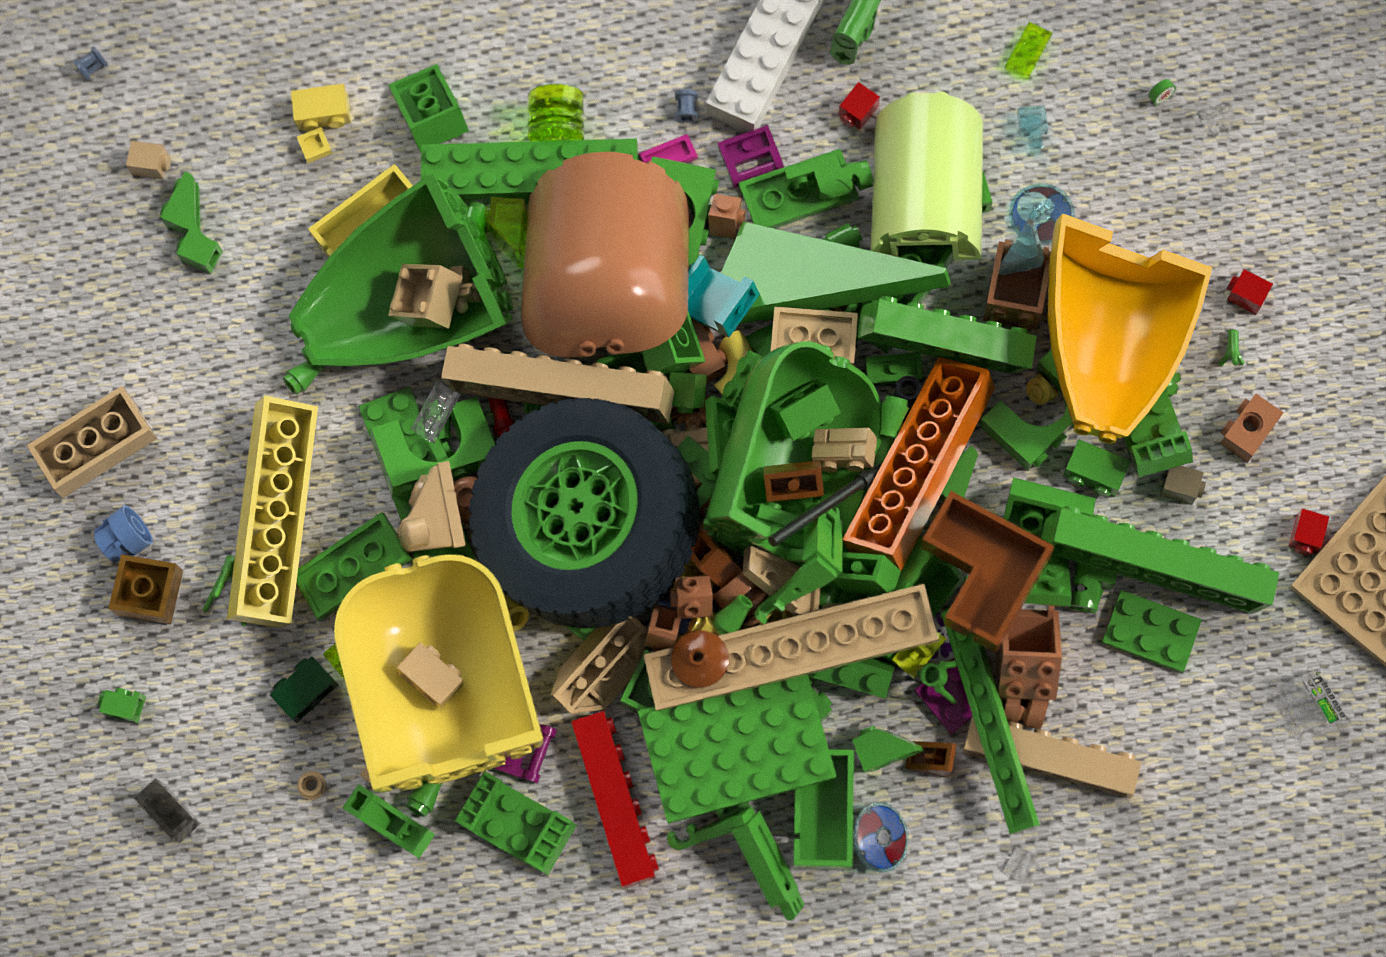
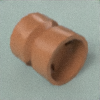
[1003,698,1049,729]

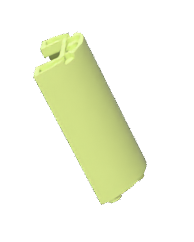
[871,92,983,260]

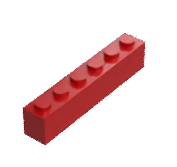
[571,711,659,889]

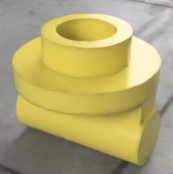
[1026,373,1058,405]

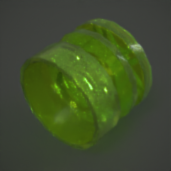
[528,84,584,141]

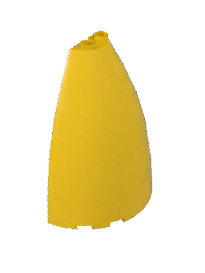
[1048,214,1212,444]

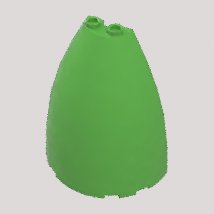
[289,174,513,366]

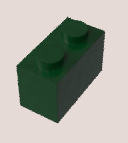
[270,656,339,723]

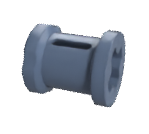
[73,46,108,80]
[674,89,698,123]

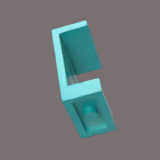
[688,255,760,338]

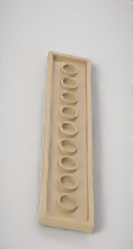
[644,584,939,711]

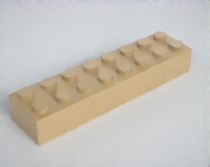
[441,344,675,424]

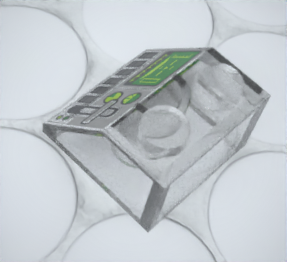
[1269,668,1348,745]

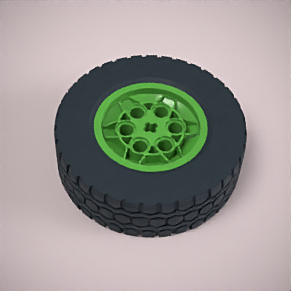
[469,398,700,628]

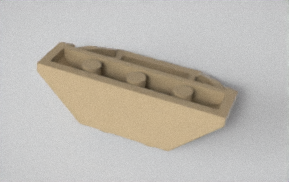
[551,616,647,714]

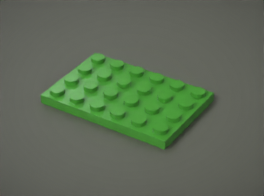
[638,675,837,824]

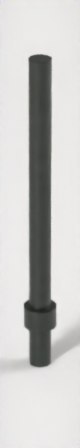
[768,463,882,547]

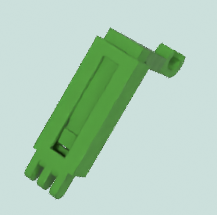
[755,496,843,625]
[667,806,804,921]

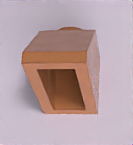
[644,604,681,651]

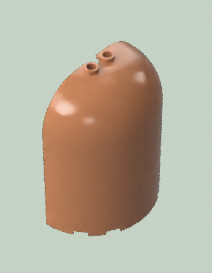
[521,152,689,357]

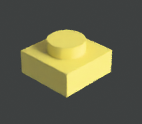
[297,127,333,163]

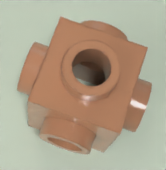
[670,576,713,618]

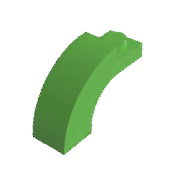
[342,784,435,858]

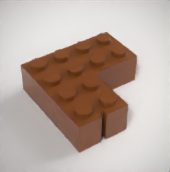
[922,491,1054,653]

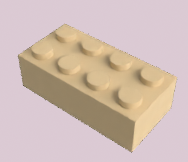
[26,386,158,498]

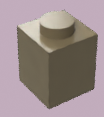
[1160,466,1206,505]

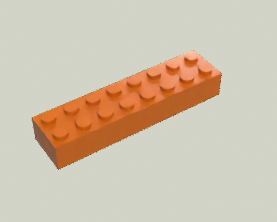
[842,357,995,571]

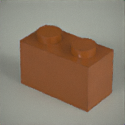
[764,460,824,502]

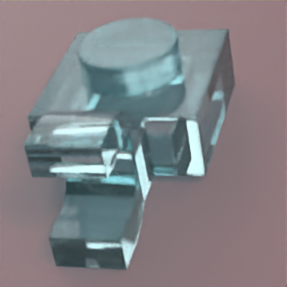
[1017,105,1048,156]

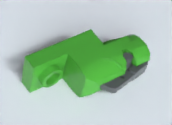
[1069,563,1117,613]

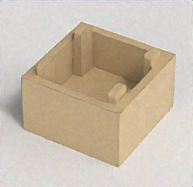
[388,264,463,329]

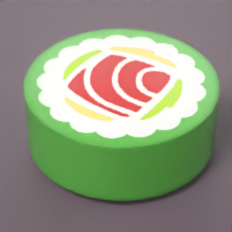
[1149,79,1176,105]

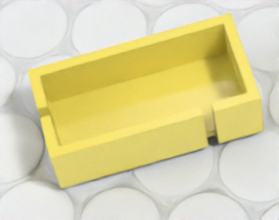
[308,164,413,258]

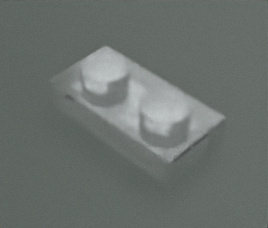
[411,381,461,443]

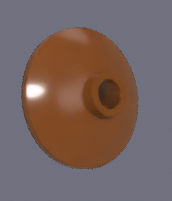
[671,630,729,688]

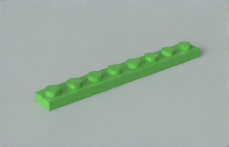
[941,610,1040,834]

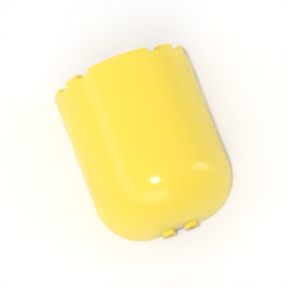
[334,555,544,792]

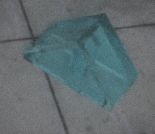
[998,218,1044,275]

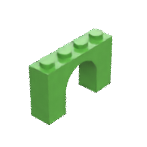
[651,156,719,268]
[979,350,1074,471]
[371,397,496,498]

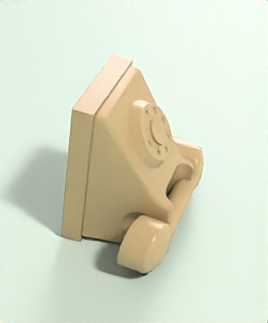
[398,461,465,552]

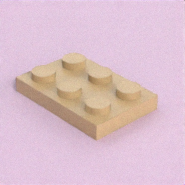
[771,307,858,366]

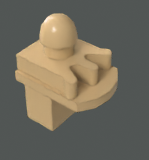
[450,265,481,314]

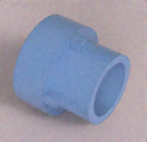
[93,505,153,563]

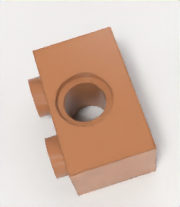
[1220,394,1284,463]

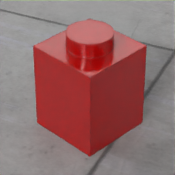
[838,82,880,130]
[1226,269,1273,315]
[1288,508,1330,556]

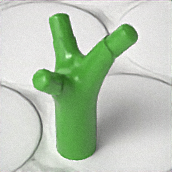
[1218,329,1245,366]

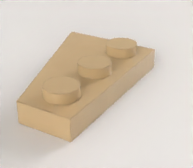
[742,545,820,616]

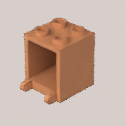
[982,239,1051,332]
[996,605,1062,700]

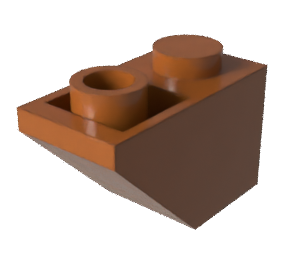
[690,530,743,589]

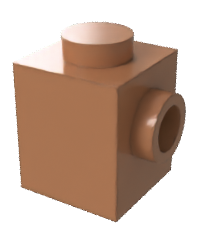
[709,194,746,239]

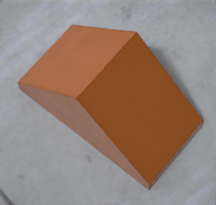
[905,741,957,778]

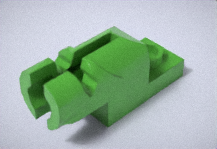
[784,154,874,200]

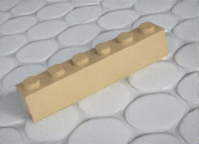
[962,716,1142,799]

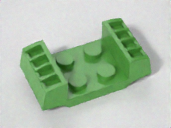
[1123,387,1193,478]
[454,771,577,876]

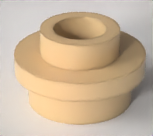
[297,771,326,800]

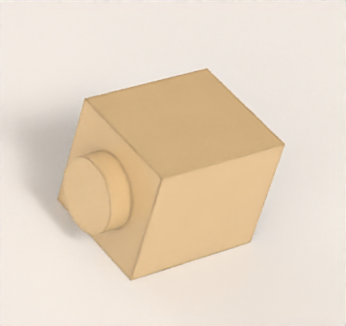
[126,141,171,179]

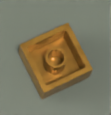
[108,554,183,624]

